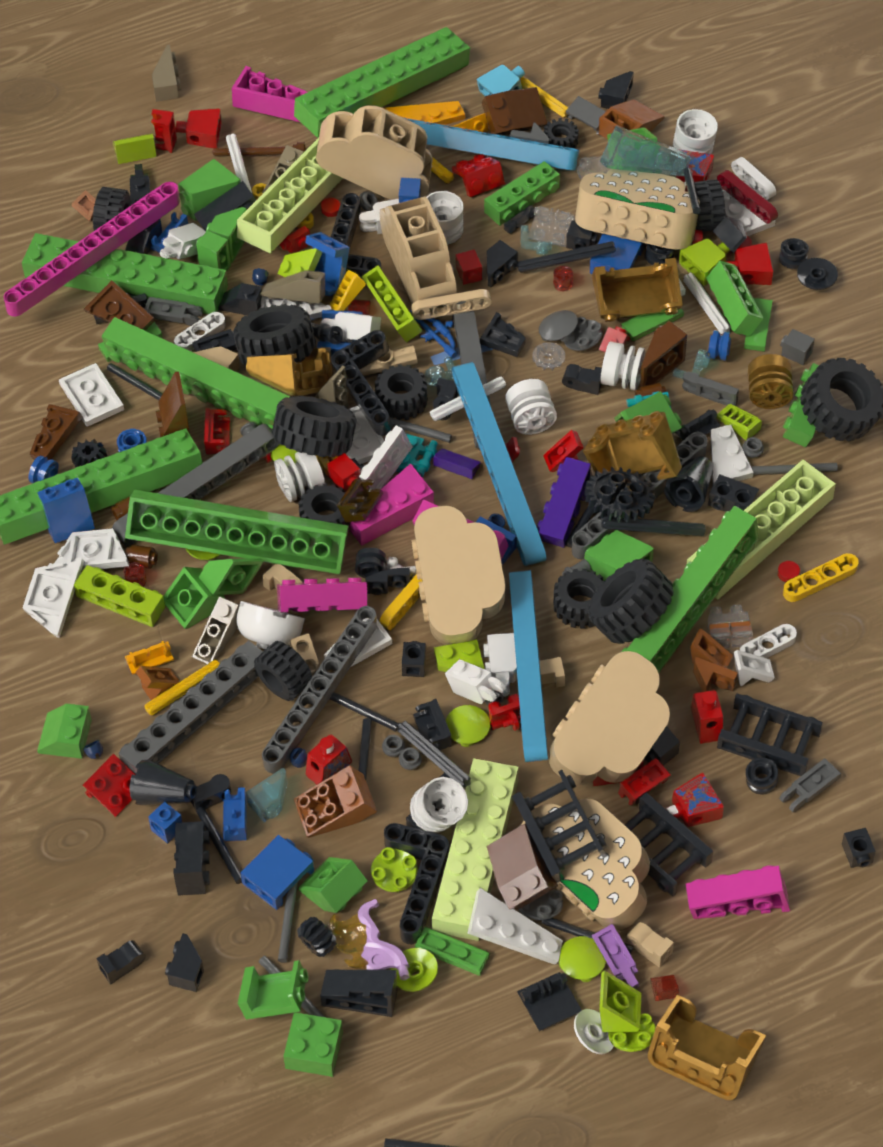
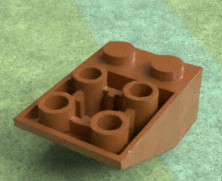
[599,99,665,139]
[294,765,377,838]

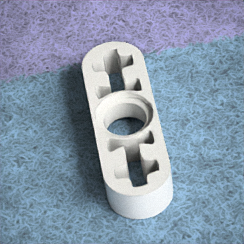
[731,157,776,200]
[174,312,225,351]
[740,624,797,658]

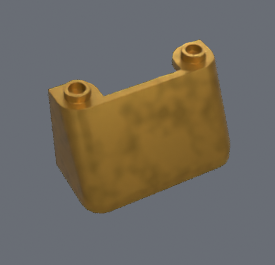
[592,258,683,322]
[246,347,333,396]
[648,995,766,1100]

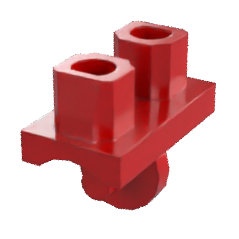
[488,694,521,731]

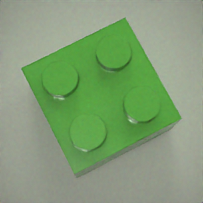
[283,1012,343,1077]

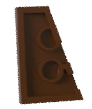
[84,280,156,331]
[30,404,83,460]

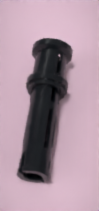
[312,323,343,344]

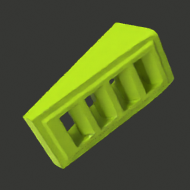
[716,404,762,440]

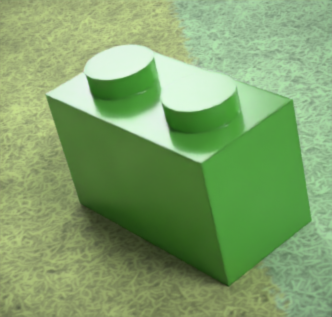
[196,230,231,271]

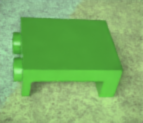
[238,960,308,1020]

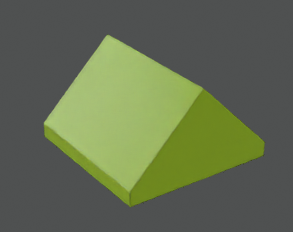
[113,134,156,164]
[599,970,641,1032]

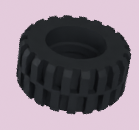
[233,304,316,366]
[800,358,883,441]
[272,396,357,457]
[588,559,674,644]

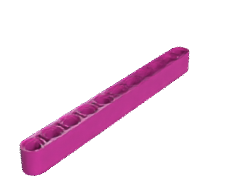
[3,182,180,317]

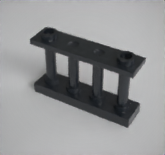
[717,693,823,776]
[512,770,608,882]
[624,792,713,896]

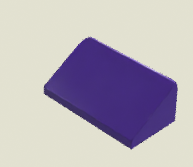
[433,448,481,479]

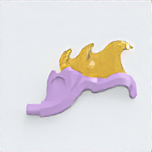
[329,899,410,980]

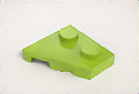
[277,248,322,277]

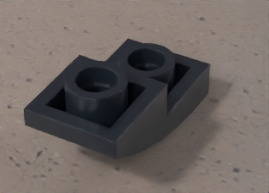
[365,567,410,595]

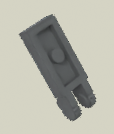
[145,297,203,326]
[682,372,739,406]
[779,758,841,812]

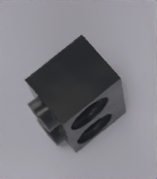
[708,474,759,512]

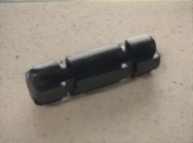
[504,205,537,234]

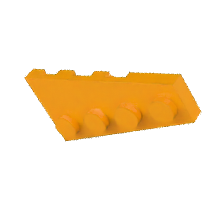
[383,101,465,125]

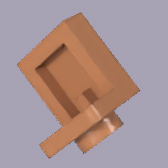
[72,190,96,221]

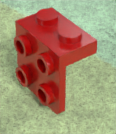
[451,154,505,197]

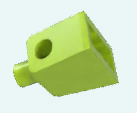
[679,239,730,286]

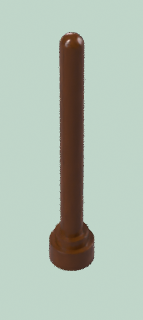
[212,142,306,156]

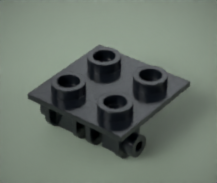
[517,972,582,1032]

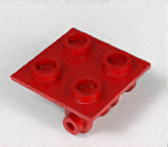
[83,753,135,817]

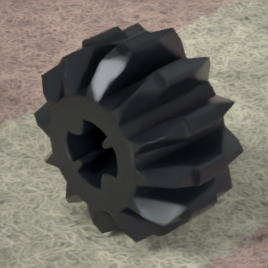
[71,438,108,468]
[297,917,337,957]

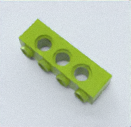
[362,266,422,342]
[74,565,165,627]

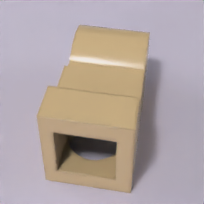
[263,564,302,591]
[290,633,320,676]
[540,657,565,687]
[626,922,674,968]

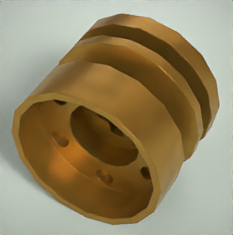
[748,354,794,409]

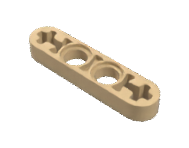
[411,289,491,320]

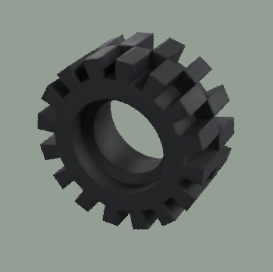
[544,118,579,149]

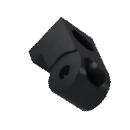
[562,364,602,395]
[433,378,459,421]
[190,774,232,811]
[96,940,146,985]

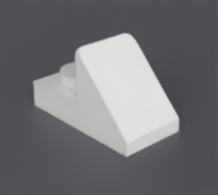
[734,650,775,686]

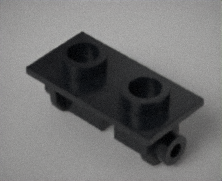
[675,409,721,441]

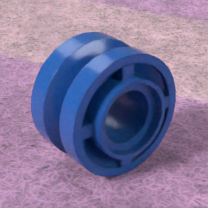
[708,330,731,361]
[117,429,147,452]
[28,455,59,484]

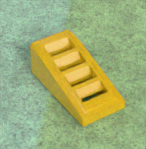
[329,270,366,311]

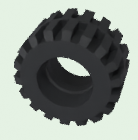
[694,179,726,232]
[93,186,131,231]
[375,364,428,420]
[299,484,350,532]
[553,568,605,629]
[254,641,313,701]

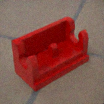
[151,109,177,153]
[204,408,230,454]
[618,758,671,806]

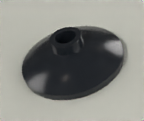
[797,258,838,290]

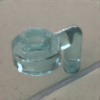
[521,225,552,254]
[673,349,711,379]
[424,357,455,386]

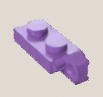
[592,924,639,989]

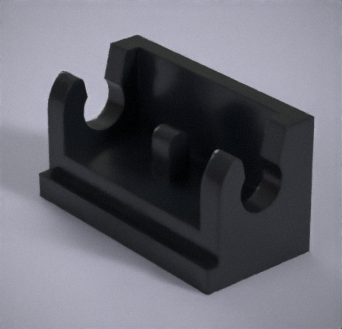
[413,699,452,750]

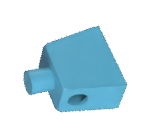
[476,65,525,96]

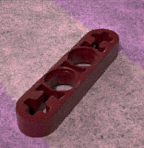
[717,170,778,224]

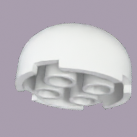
[237,601,305,649]

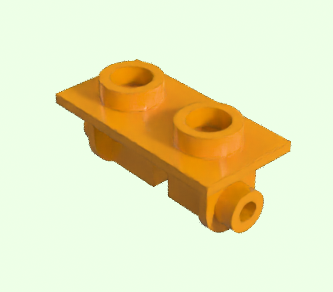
[452,113,489,132]
[125,641,174,675]

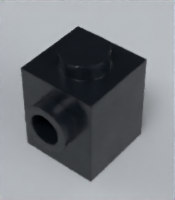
[566,220,598,249]

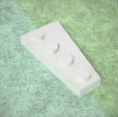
[468,888,563,965]

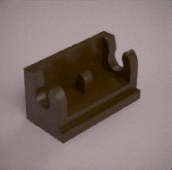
[337,479,383,522]

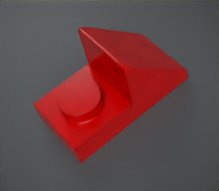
[543,430,584,472]

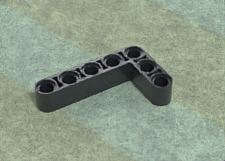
[331,193,382,282]
[331,330,393,436]
[384,823,449,945]

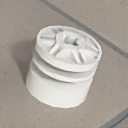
[673,109,717,154]
[427,191,463,245]
[601,341,645,391]
[506,379,557,435]
[274,452,325,502]
[410,777,468,833]

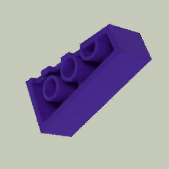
[537,457,592,548]

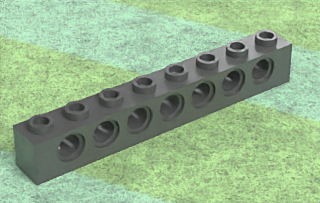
[118,641,263,775]

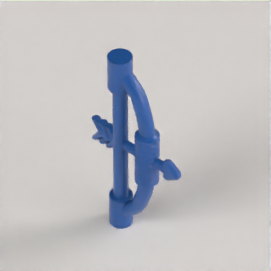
[410,310,458,359]

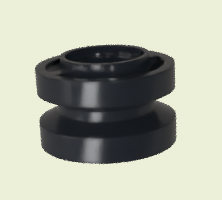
[779,238,809,269]
[645,244,675,265]
[355,548,387,578]
[745,758,778,795]

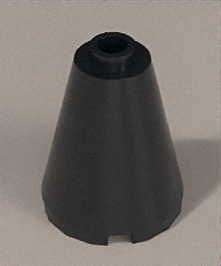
[664,456,713,512]
[130,759,197,805]

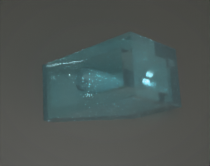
[246,768,288,823]

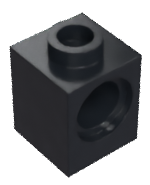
[402,641,426,677]
[842,828,876,868]

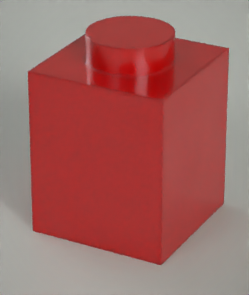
[455,249,482,285]
[327,453,361,492]

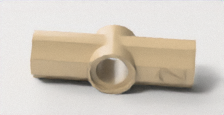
[360,346,418,376]

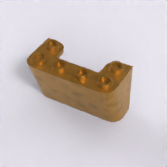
[583,411,682,480]

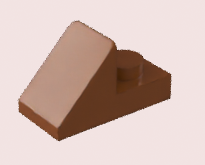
[691,628,733,668]
[693,657,738,692]
[136,666,180,700]

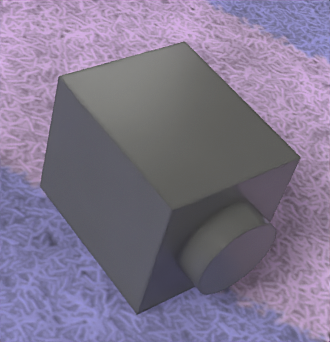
[780,329,815,365]

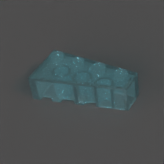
[600,125,692,176]

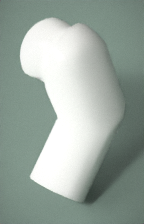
[386,557,416,577]

